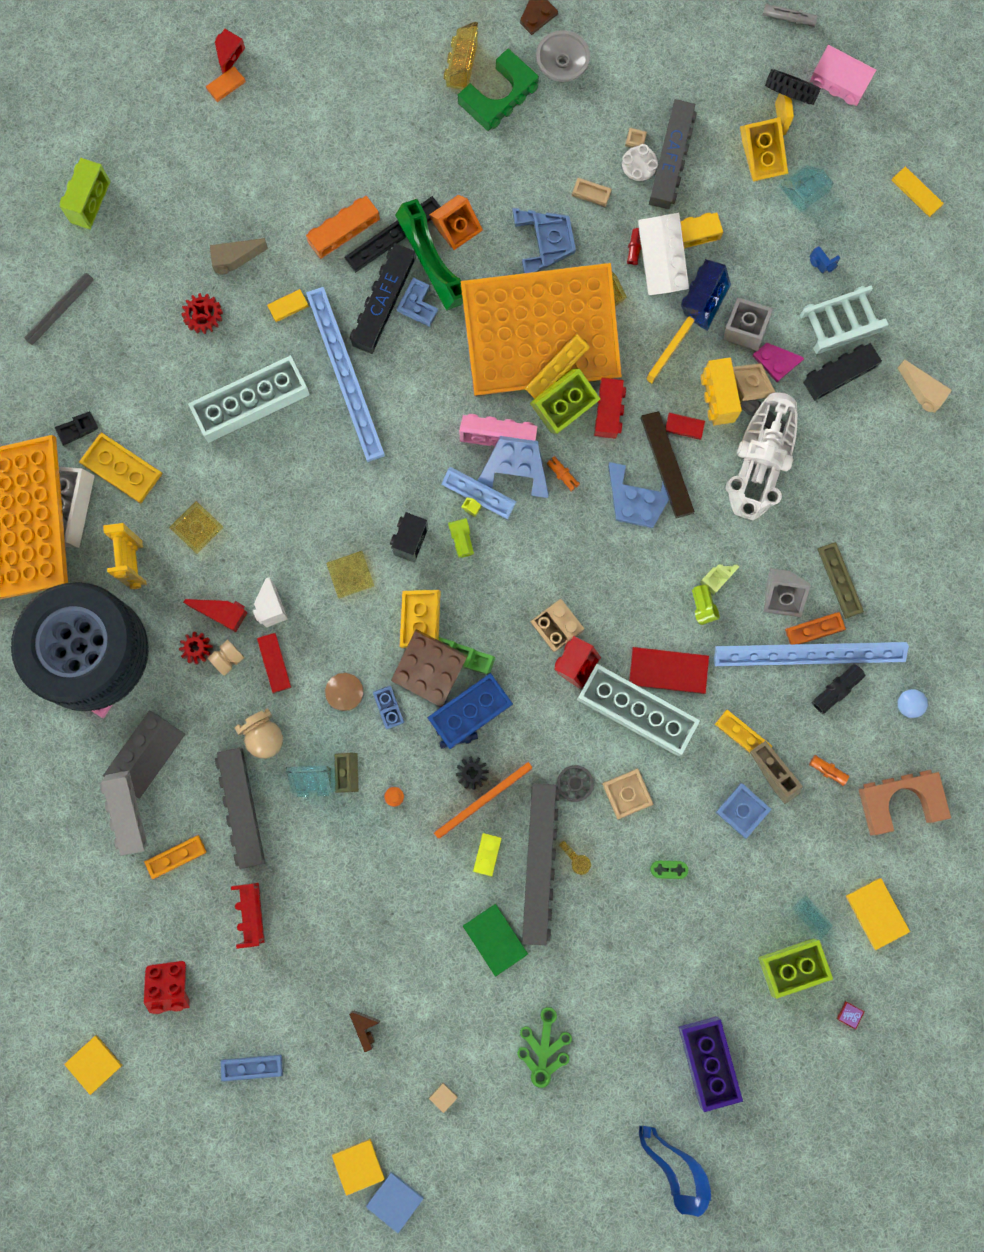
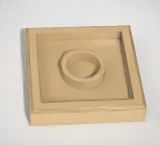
[733,364,775,401]
[602,769,654,820]

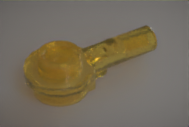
[559,840,591,875]

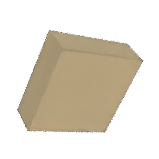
[625,128,647,148]
[429,1083,458,1113]

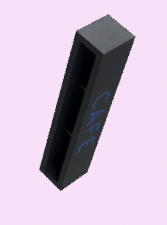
[350,243,416,354]

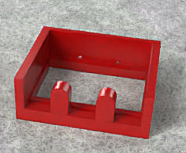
[231,883,265,949]

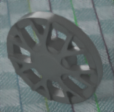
[557,765,594,802]

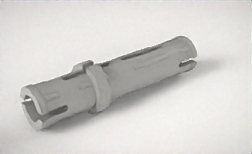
[762,4,818,27]

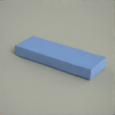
[221,1054,283,1081]

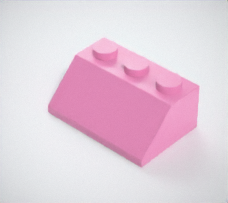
[810,45,876,106]

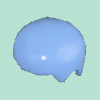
[898,689,928,718]

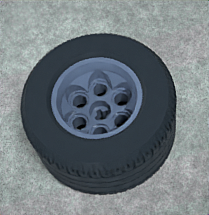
[11,582,149,711]

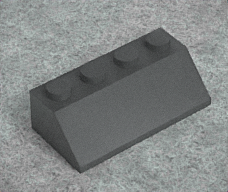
[103,710,185,799]

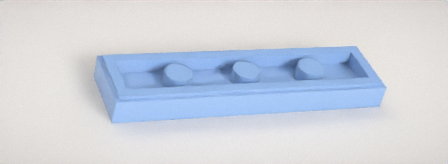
[441,467,517,519]

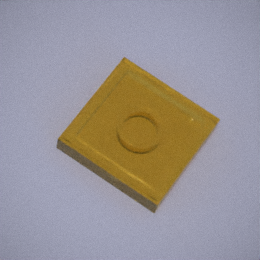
[169,501,224,554]
[326,551,375,599]

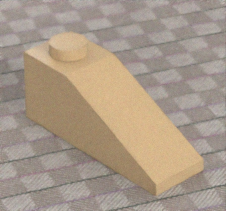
[898,359,952,413]

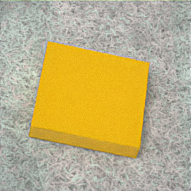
[775,93,794,135]
[64,1035,123,1095]
[332,1139,385,1196]

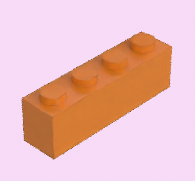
[306,196,380,259]

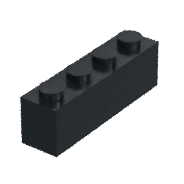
[803,343,882,401]

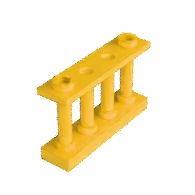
[103,523,147,589]

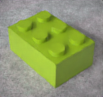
[59,157,111,230]
[530,369,600,434]
[758,938,833,999]

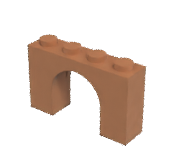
[858,770,951,835]

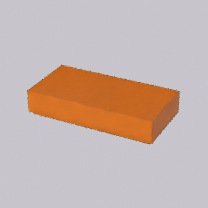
[206,66,246,102]

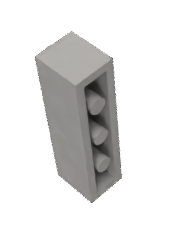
[100,771,147,856]

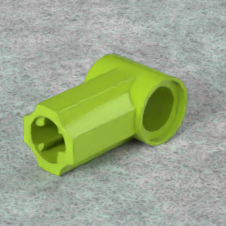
[448,518,474,558]
[692,584,720,625]

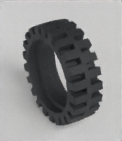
[765,69,821,105]

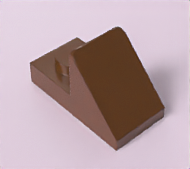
[349,1010,380,1052]

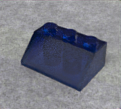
[681,259,731,331]

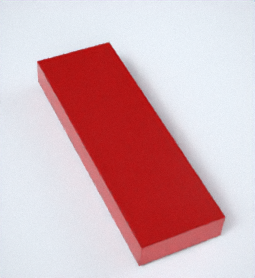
[257,633,292,694]

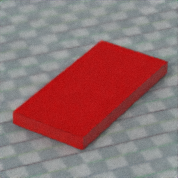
[629,647,709,694]

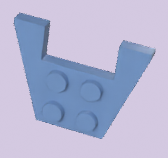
[512,208,576,273]
[477,436,549,498]
[608,462,669,528]

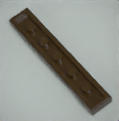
[641,411,695,519]

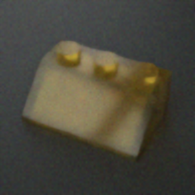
[444,22,478,90]

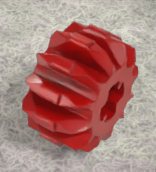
[179,632,213,665]

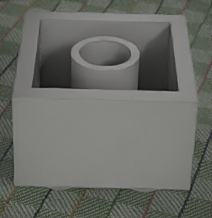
[723,298,773,351]

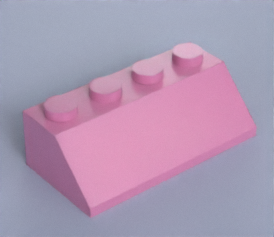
[459,414,537,447]

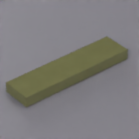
[817,542,864,619]

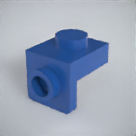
[809,246,840,274]

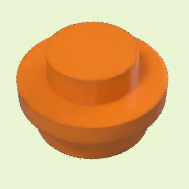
[384,787,404,807]

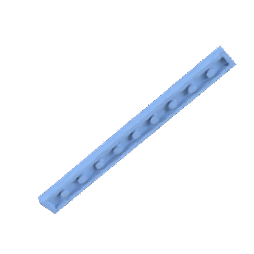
[306,287,385,462]
[714,642,909,666]

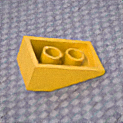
[740,117,788,181]

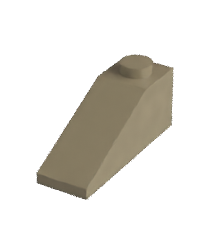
[210,238,268,275]
[750,741,803,804]

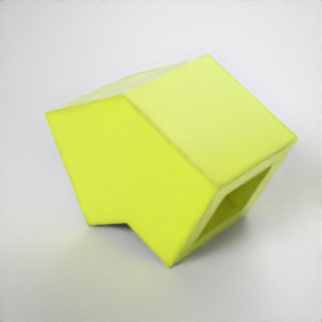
[461,497,481,517]

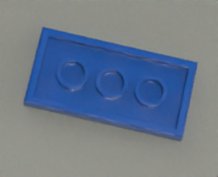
[427,673,513,750]

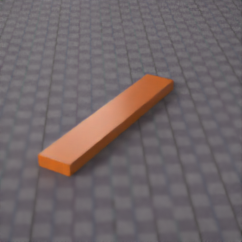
[434,762,532,839]

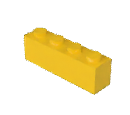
[680,212,723,249]

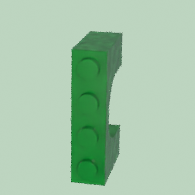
[457,48,539,131]

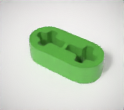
[650,860,688,879]

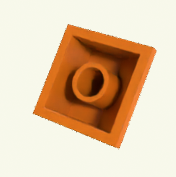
[429,195,483,250]

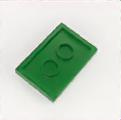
[463,903,528,977]

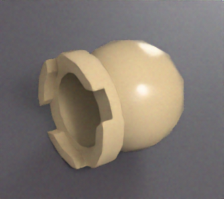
[235,708,283,759]

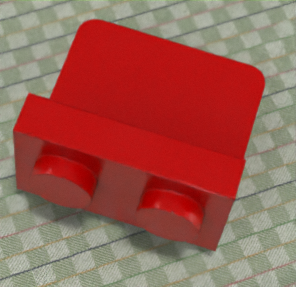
[144,961,190,1014]

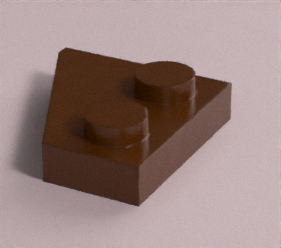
[520,0,558,35]

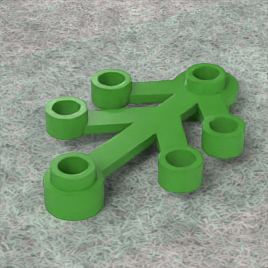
[517,1007,572,1088]

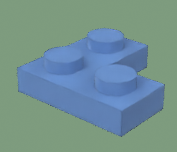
[397,277,438,327]

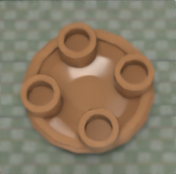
[325,673,363,711]

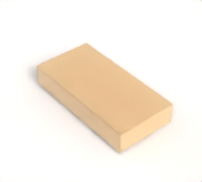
[572,178,612,207]

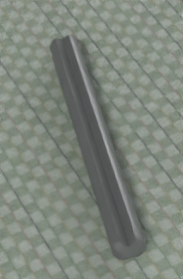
[24,273,93,345]

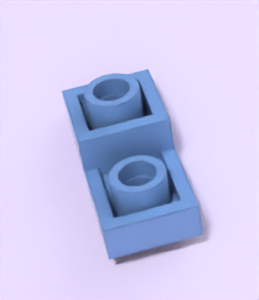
[373,685,404,730]

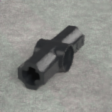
[811,663,866,714]

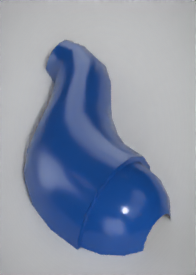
[639,1126,711,1217]

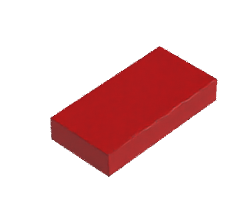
[665,413,705,440]

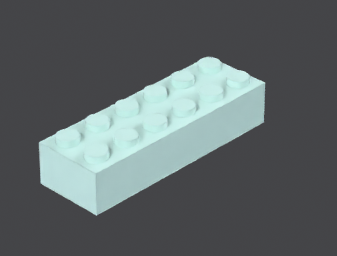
[188,355,310,443]
[577,664,700,756]

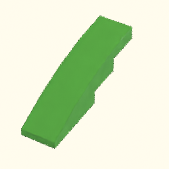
[438,637,495,675]

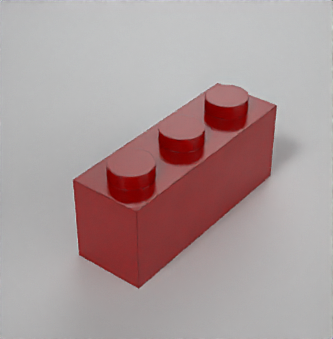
[594,377,626,439]

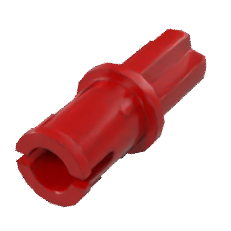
[627,228,642,265]

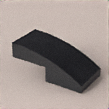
[55,411,98,446]

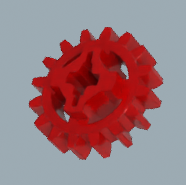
[181,293,223,334]

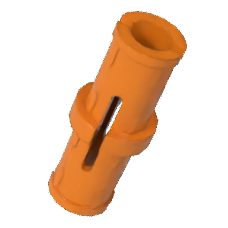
[546,456,580,492]
[809,755,850,786]

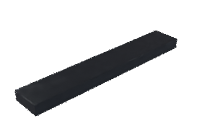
[344,196,441,273]

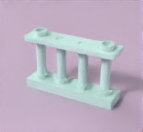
[799,285,889,355]

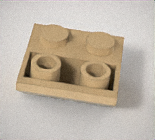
[530,599,584,652]

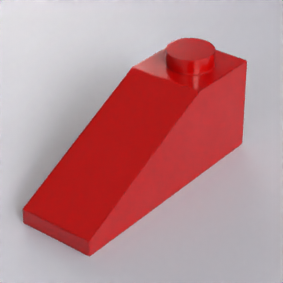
[183,599,247,632]

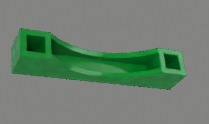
[395,199,463,311]

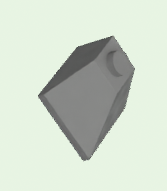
[763,568,810,617]

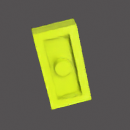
[473,833,502,876]

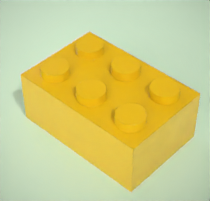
[701,357,742,426]

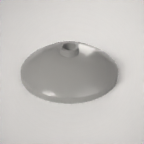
[536,30,590,82]

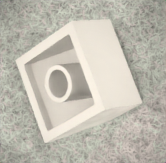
[253,578,288,628]

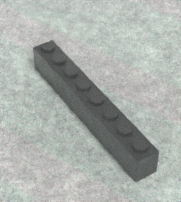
[522,783,559,946]

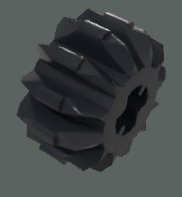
[456,756,489,790]

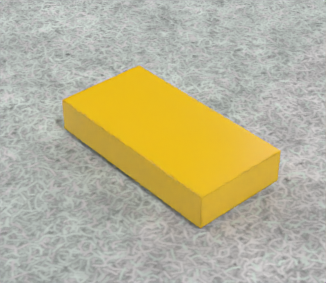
[267,289,309,322]

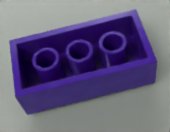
[678,1016,743,1112]

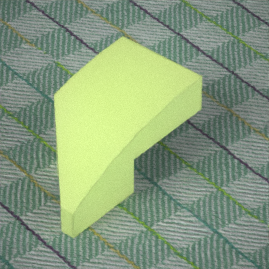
[700,565,739,595]

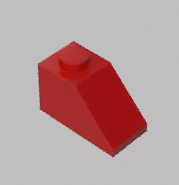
[215,28,245,74]

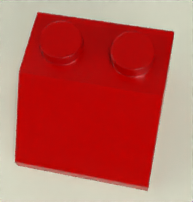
[554,636,601,690]

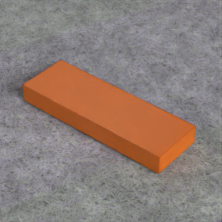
[785,612,846,645]

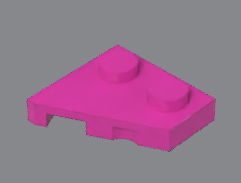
[752,343,804,382]

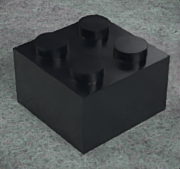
[390,512,429,563]

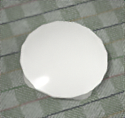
[622,144,658,181]

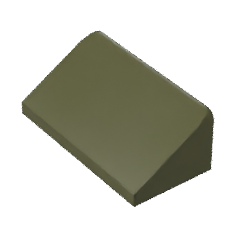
[334,753,359,793]

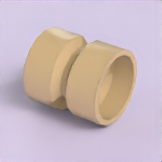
[208,639,245,676]

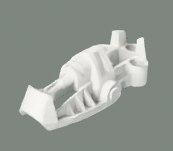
[726,393,798,520]

